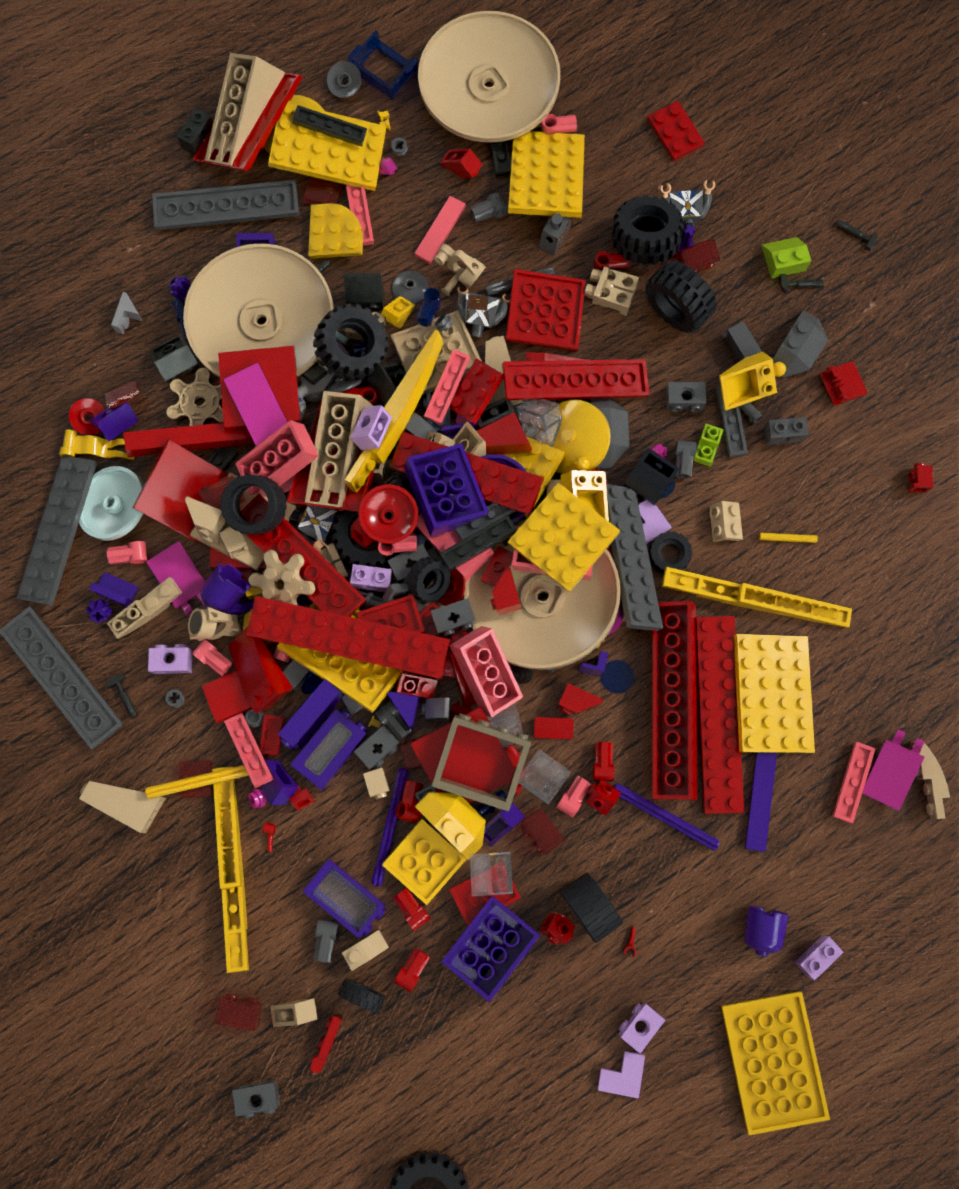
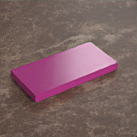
[223,363,287,447]

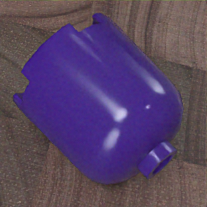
[200,563,250,612]
[744,905,789,957]

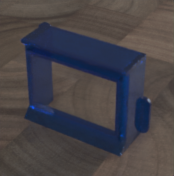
[348,30,418,100]

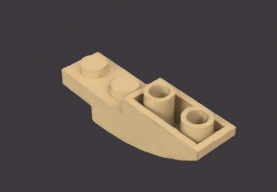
[107,577,182,639]
[909,740,950,819]

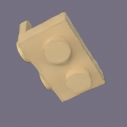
[709,501,743,542]

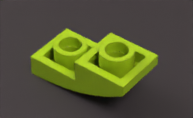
[693,424,724,467]

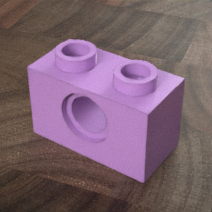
[350,405,392,450]
[350,564,393,593]
[148,644,192,674]
[794,935,843,981]
[618,1002,665,1053]

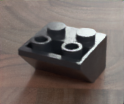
[624,448,680,506]

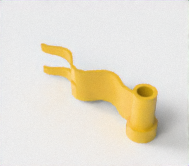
[59,429,135,460]

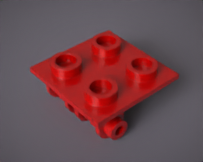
[819,361,868,406]

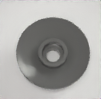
[327,61,361,98]
[392,271,429,304]
[325,377,361,393]

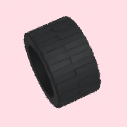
[220,474,287,534]
[560,872,623,943]

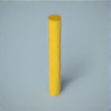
[759,533,818,543]

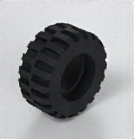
[612,195,684,265]
[645,261,717,333]
[313,303,389,381]
[332,510,401,568]
[389,1150,469,1189]

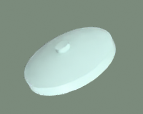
[79,466,144,541]

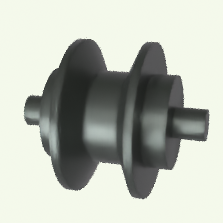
[512,666,533,684]

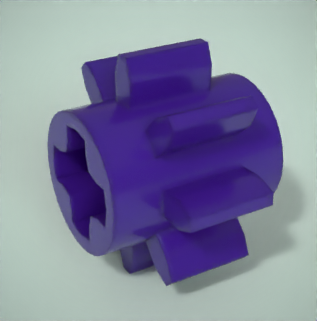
[169,276,191,299]
[86,599,112,623]

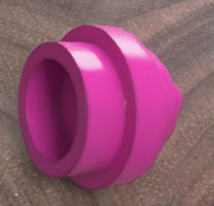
[379,157,397,175]
[649,444,667,459]
[248,789,267,808]

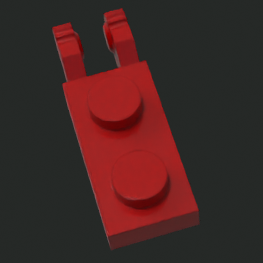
[310,1013,343,1073]

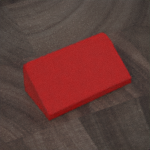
[534,717,574,739]

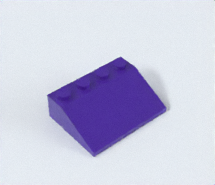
[404,443,489,537]
[441,896,541,1002]

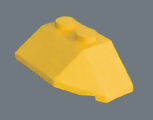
[415,792,486,860]

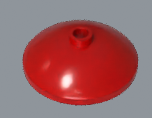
[359,484,418,544]

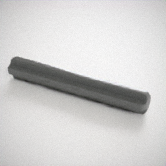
[485,267,555,296]

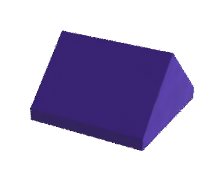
[387,691,420,730]

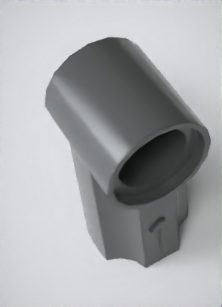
[470,192,508,223]
[675,440,696,479]
[375,701,412,742]
[313,919,339,963]

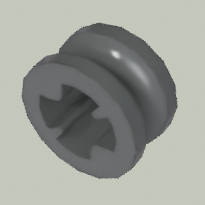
[391,137,408,156]
[165,689,185,708]

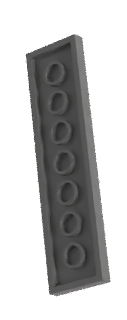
[152,180,300,230]
[17,456,97,607]
[606,484,663,631]
[0,606,125,750]

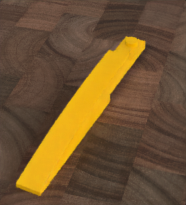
[345,330,444,492]
[662,567,852,628]
[212,766,249,973]

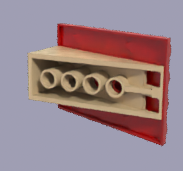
[192,53,302,171]
[287,391,377,512]

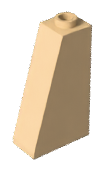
[485,336,523,405]
[79,781,166,833]

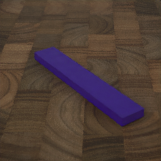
[744,753,777,852]

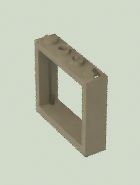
[432,713,531,812]

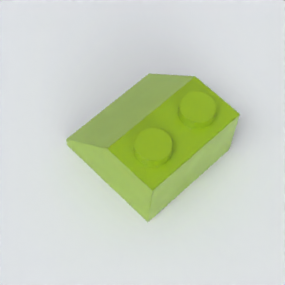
[761,237,811,279]

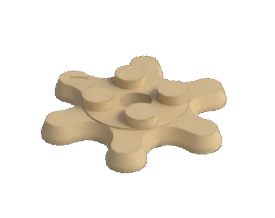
[166,368,224,426]
[249,550,315,605]

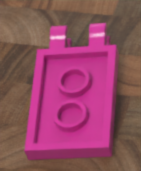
[146,541,205,617]
[862,729,925,811]

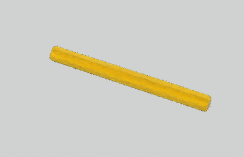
[145,765,249,799]

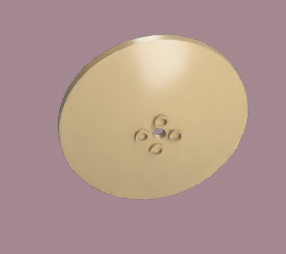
[418,11,560,142]
[183,244,334,377]
[464,519,620,670]

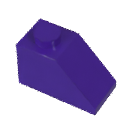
[262,760,298,805]
[484,802,525,847]

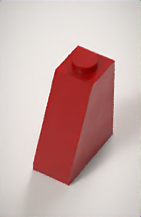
[477,412,533,455]

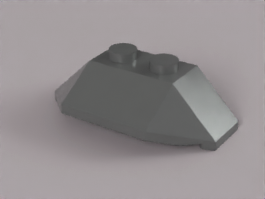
[773,310,828,378]
[589,398,629,469]

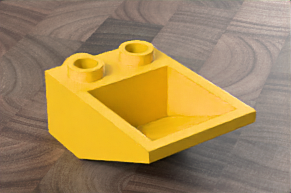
[719,352,786,411]
[561,456,609,521]

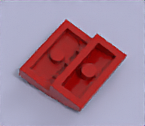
[202,671,252,724]

